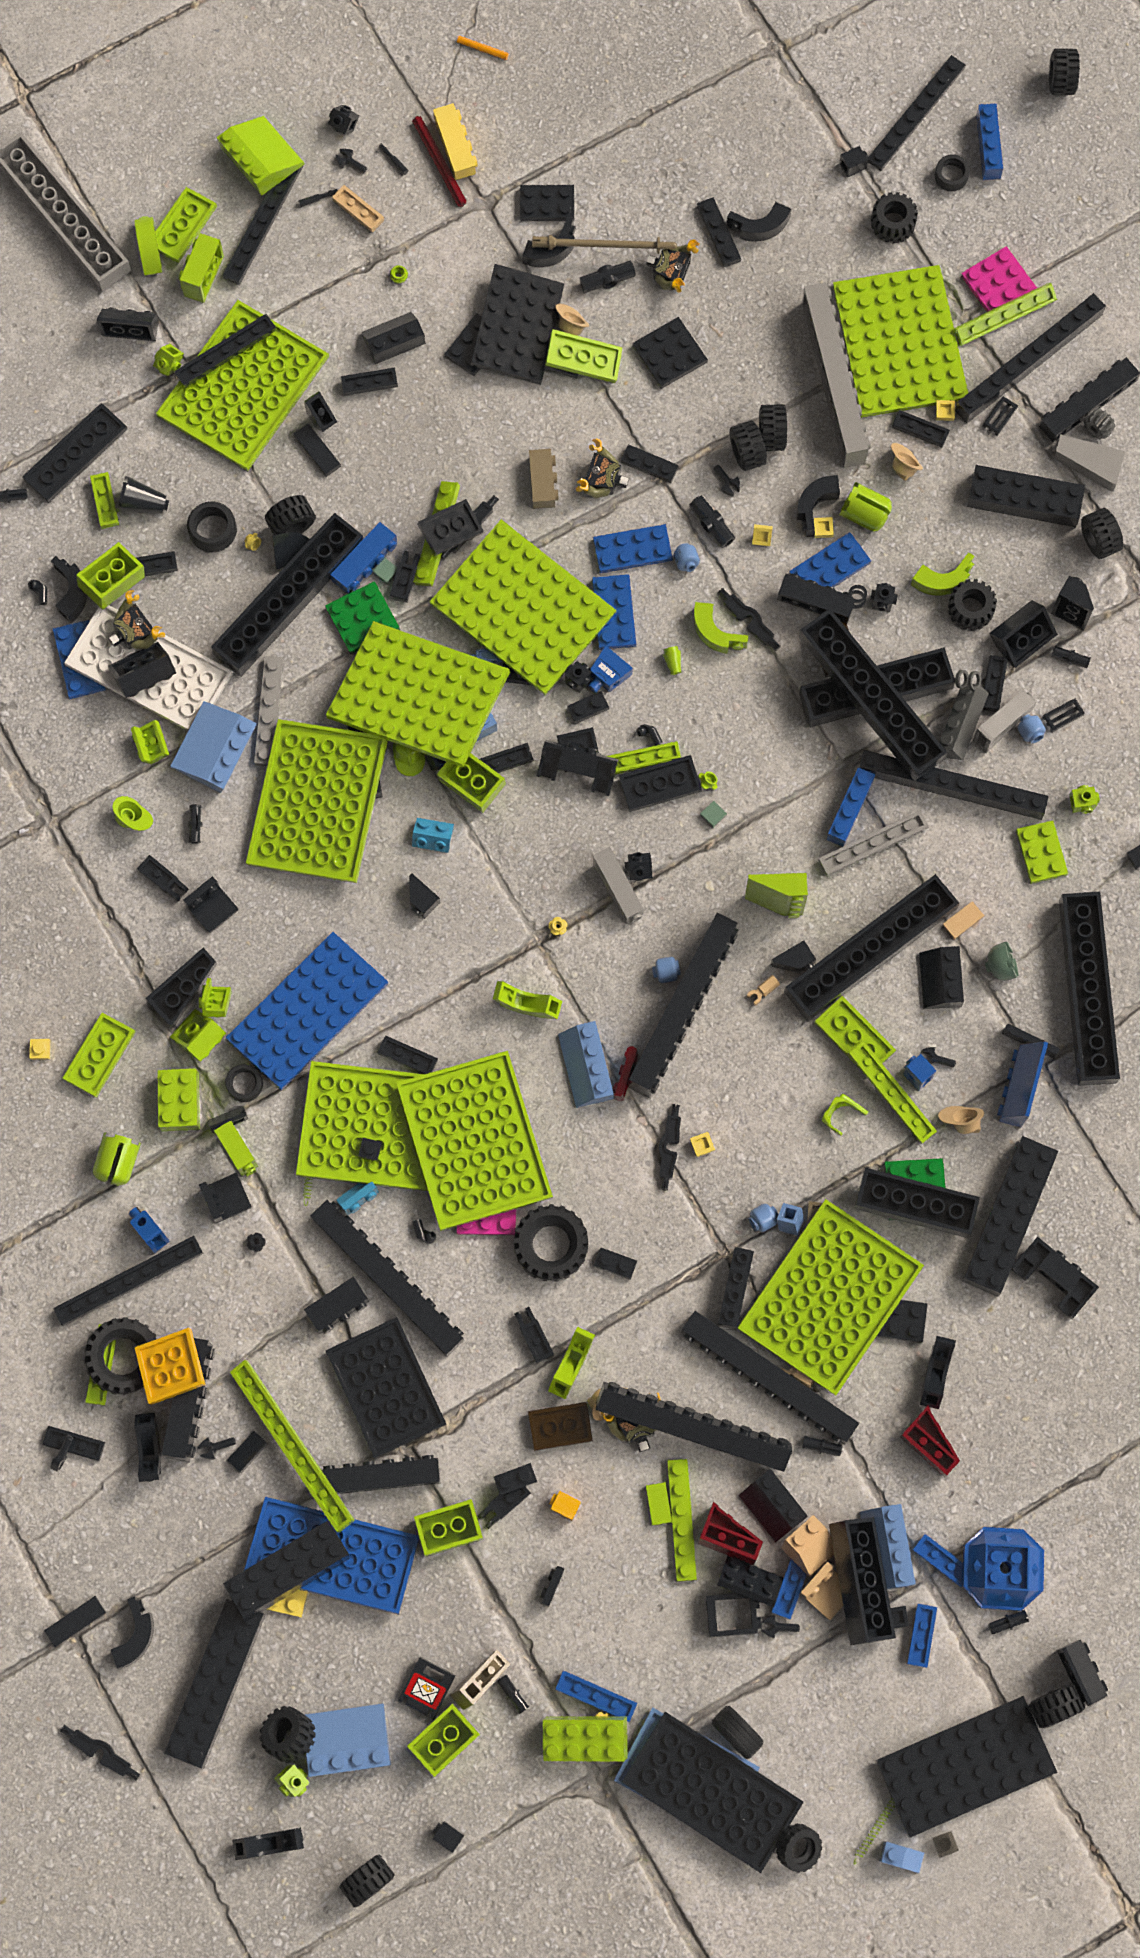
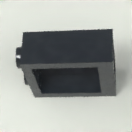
[706,1593,762,1638]

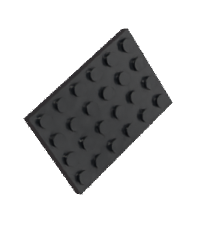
[470,264,565,385]
[325,1317,447,1459]

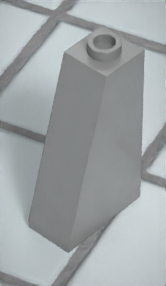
[1052,434,1125,492]
[973,690,1036,753]
[593,846,644,923]

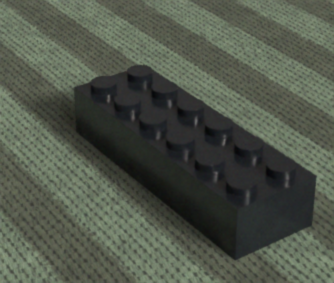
[967,465,1085,528]
[854,1167,980,1238]
[161,1338,215,1462]
[829,1517,896,1646]
[223,1520,350,1622]

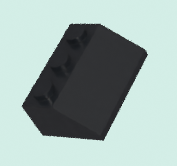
[97,307,159,341]
[361,312,426,364]
[1051,575,1094,631]
[989,600,1058,668]
[108,642,176,698]
[919,946,964,1009]
[304,1276,369,1334]
[738,1469,808,1543]
[1056,1639,1108,1706]

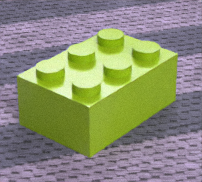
[178,233,224,303]
[76,542,145,610]
[437,753,506,813]
[158,1068,200,1132]
[414,1499,484,1557]
[407,1704,480,1777]

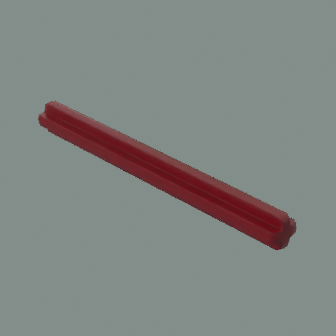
[412,116,467,207]

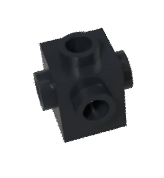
[328,105,360,135]
[870,583,898,612]
[565,661,592,693]
[624,852,653,881]

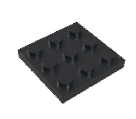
[632,317,708,389]

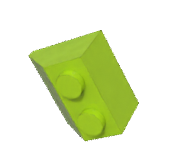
[170,1009,226,1062]

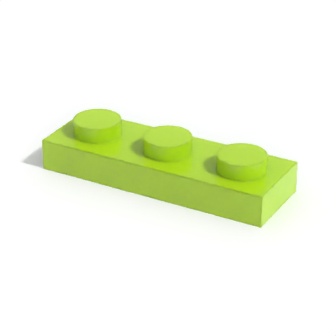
[90,472,119,529]

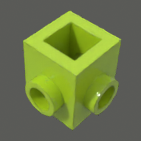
[153,344,184,376]
[1069,785,1100,814]
[274,1764,310,1797]

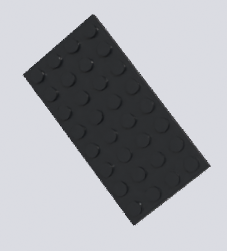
[876,1696,1058,1838]
[622,1711,804,1873]

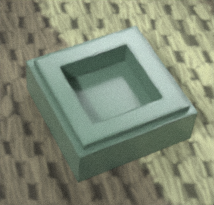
[373,558,397,584]
[700,801,727,828]

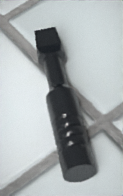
[379,143,409,175]
[298,189,338,207]

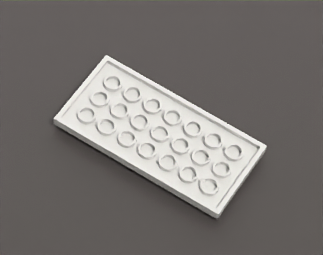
[65,605,233,731]

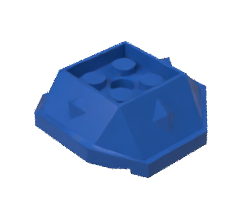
[962,1527,1044,1611]

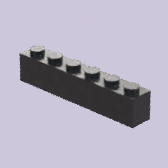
[1039,357,1140,443]
[322,1455,441,1494]

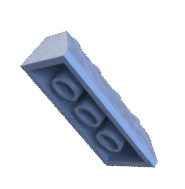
[558,1021,614,1108]
[860,1504,916,1590]

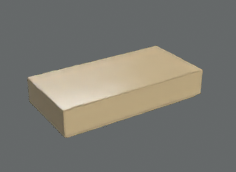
[942,901,984,940]

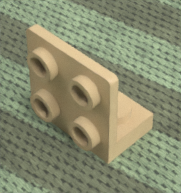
[800,1562,843,1620]

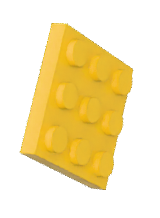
[134,1328,205,1405]

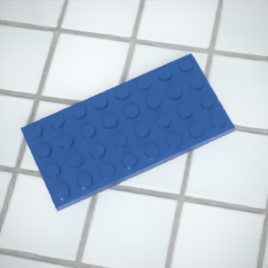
[225,932,388,1091]
[244,1497,420,1615]

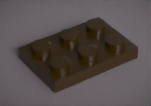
[528,1402,593,1451]

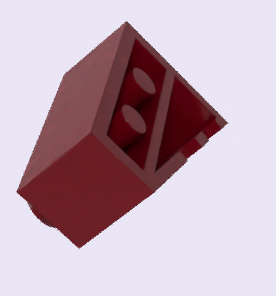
[900,1406,960,1478]
[698,1501,763,1565]

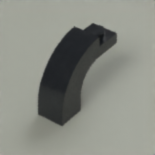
[726,201,792,242]
[522,216,576,267]
[797,475,840,537]
[51,556,87,623]
[920,1335,956,1410]
[134,1412,161,1482]
[111,1596,154,1669]
[232,1828,304,1861]

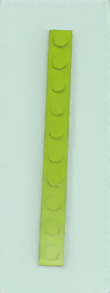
[230,1360,355,1533]

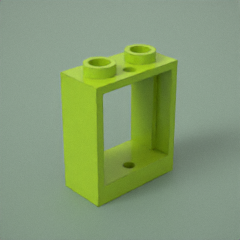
[214,1121,259,1177]

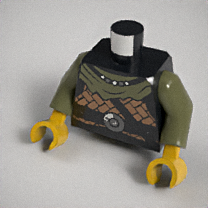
[646,239,700,293]
[576,439,629,499]
[108,590,165,649]
[601,1392,661,1452]

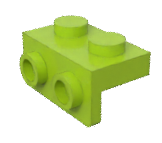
[131,720,169,764]
[199,978,232,1017]

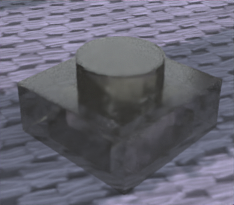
[932,1831,959,1858]

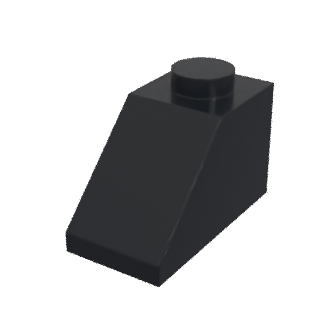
[304,391,337,432]
[409,873,440,919]
[771,940,816,973]

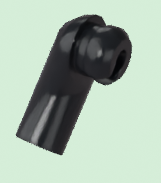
[28,580,47,605]
[636,724,663,746]
[412,1219,436,1244]

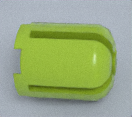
[839,482,892,532]
[92,1132,141,1186]

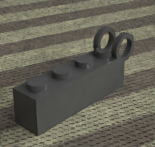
[939,670,989,760]

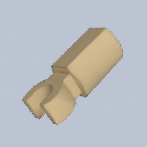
[747,975,780,1006]
[781,1366,814,1389]

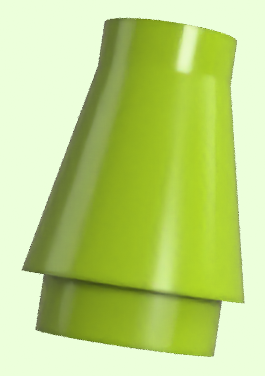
[663,646,682,675]

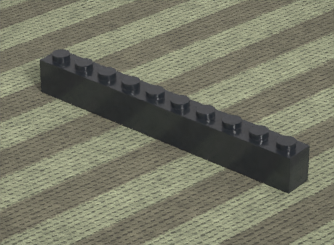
[955,293,1106,424]
[859,750,1049,820]
[310,1200,464,1357]
[681,1311,859,1445]
[596,1382,792,1472]

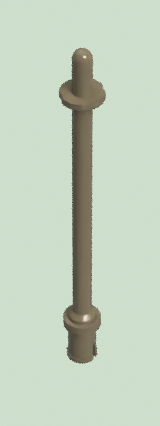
[532,235,677,254]

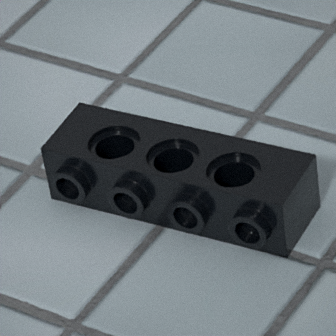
[717,1247,754,1331]

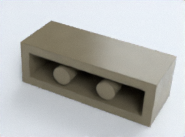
[529,449,559,509]

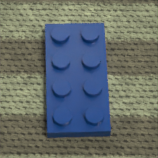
[593,524,673,574]
[789,532,871,588]
[592,574,636,650]
[53,620,106,699]

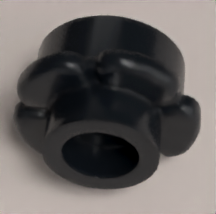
[247,1233,266,1252]

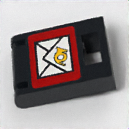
[398,1657,456,1720]

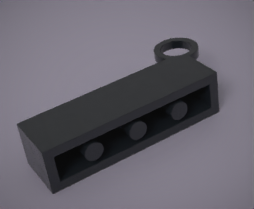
[777,573,867,624]

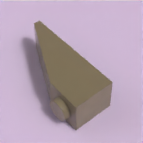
[450,1650,511,1710]

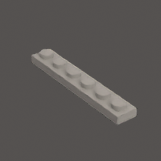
[254,656,284,766]
[818,811,929,876]

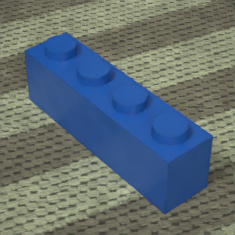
[976,103,1003,180]
[330,522,397,594]
[826,767,875,847]

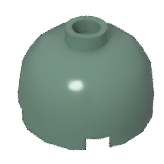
[985,941,1019,981]

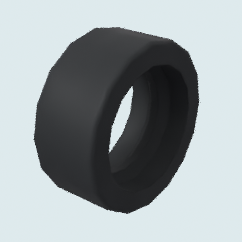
[935,154,970,191]
[225,1064,263,1102]

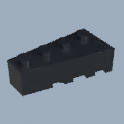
[145,947,217,1029]

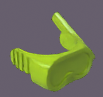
[822,1094,868,1136]

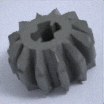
[1083,408,1116,439]

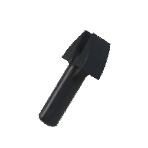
[336,149,367,173]
[714,465,740,496]
[921,1047,956,1068]
[50,1435,73,1472]
[198,1437,236,1459]
[761,1616,800,1638]

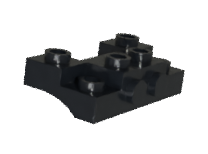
[536,740,619,796]
[1011,1236,1099,1319]

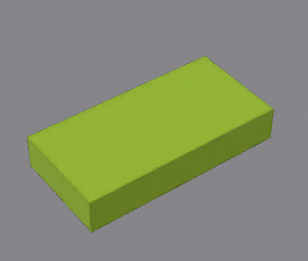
[646,1482,672,1526]

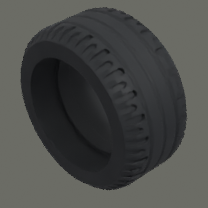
[187,501,237,553]
[712,1706,763,1759]

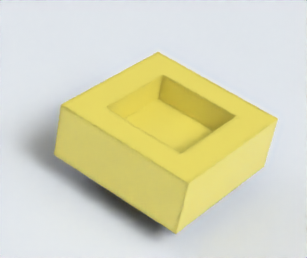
[936,400,955,421]
[814,517,834,538]
[752,524,773,546]
[30,1039,50,1060]
[690,1132,715,1157]

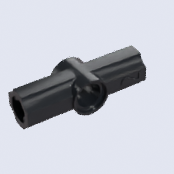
[579,260,636,293]
[689,495,735,548]

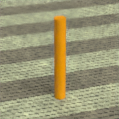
[457,36,509,60]

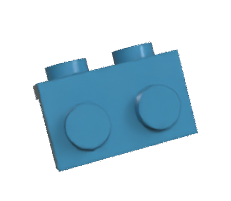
[412,818,454,853]
[337,1181,379,1215]

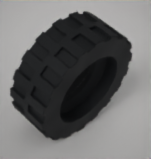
[776,1823,822,1873]

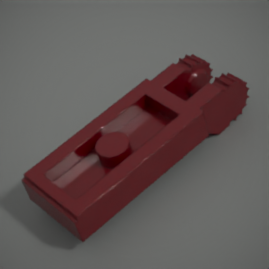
[613,1046,638,1102]

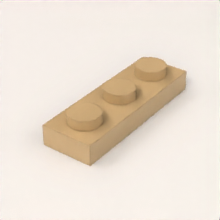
[332,185,385,233]

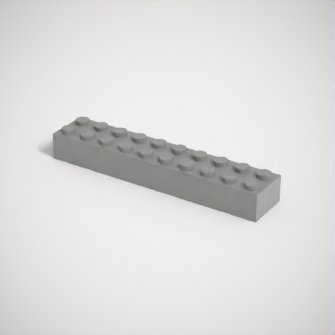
[0,132,131,292]
[802,282,870,468]

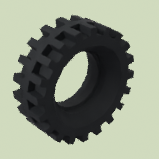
[514,1204,588,1282]
[84,1317,156,1395]

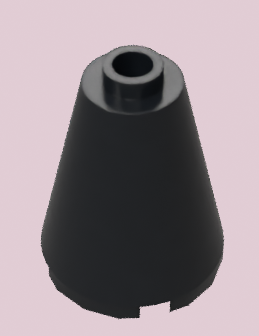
[117,476,169,514]

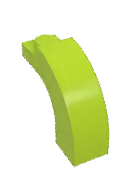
[134,216,162,275]
[911,552,975,596]
[694,602,748,654]
[493,981,562,1019]
[548,1326,595,1400]

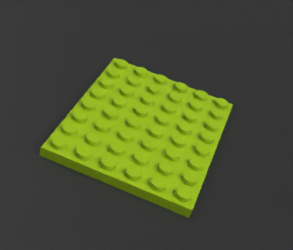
[832,265,968,418]
[156,300,329,471]
[430,519,617,696]
[326,621,510,767]
[246,719,388,883]
[396,1051,553,1231]
[296,1061,428,1191]
[737,1199,924,1396]

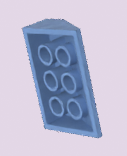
[170,701,257,793]
[306,1703,391,1777]

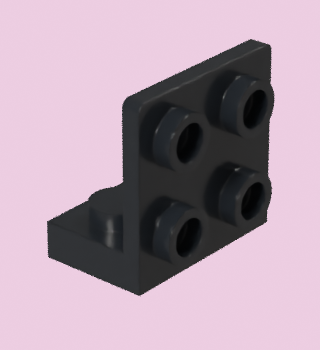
[183,876,238,933]
[199,1173,252,1224]

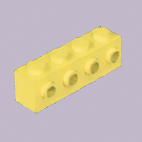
[433,103,478,180]

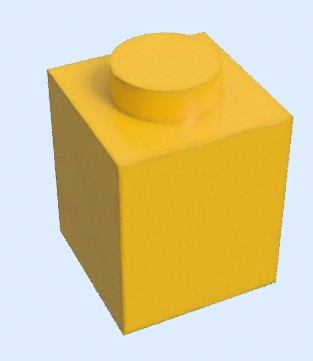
[549,1491,581,1521]

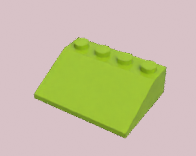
[216,116,305,196]
[745,873,808,918]

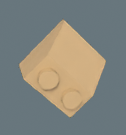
[781,1515,834,1577]

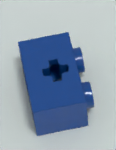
[903,1054,937,1091]

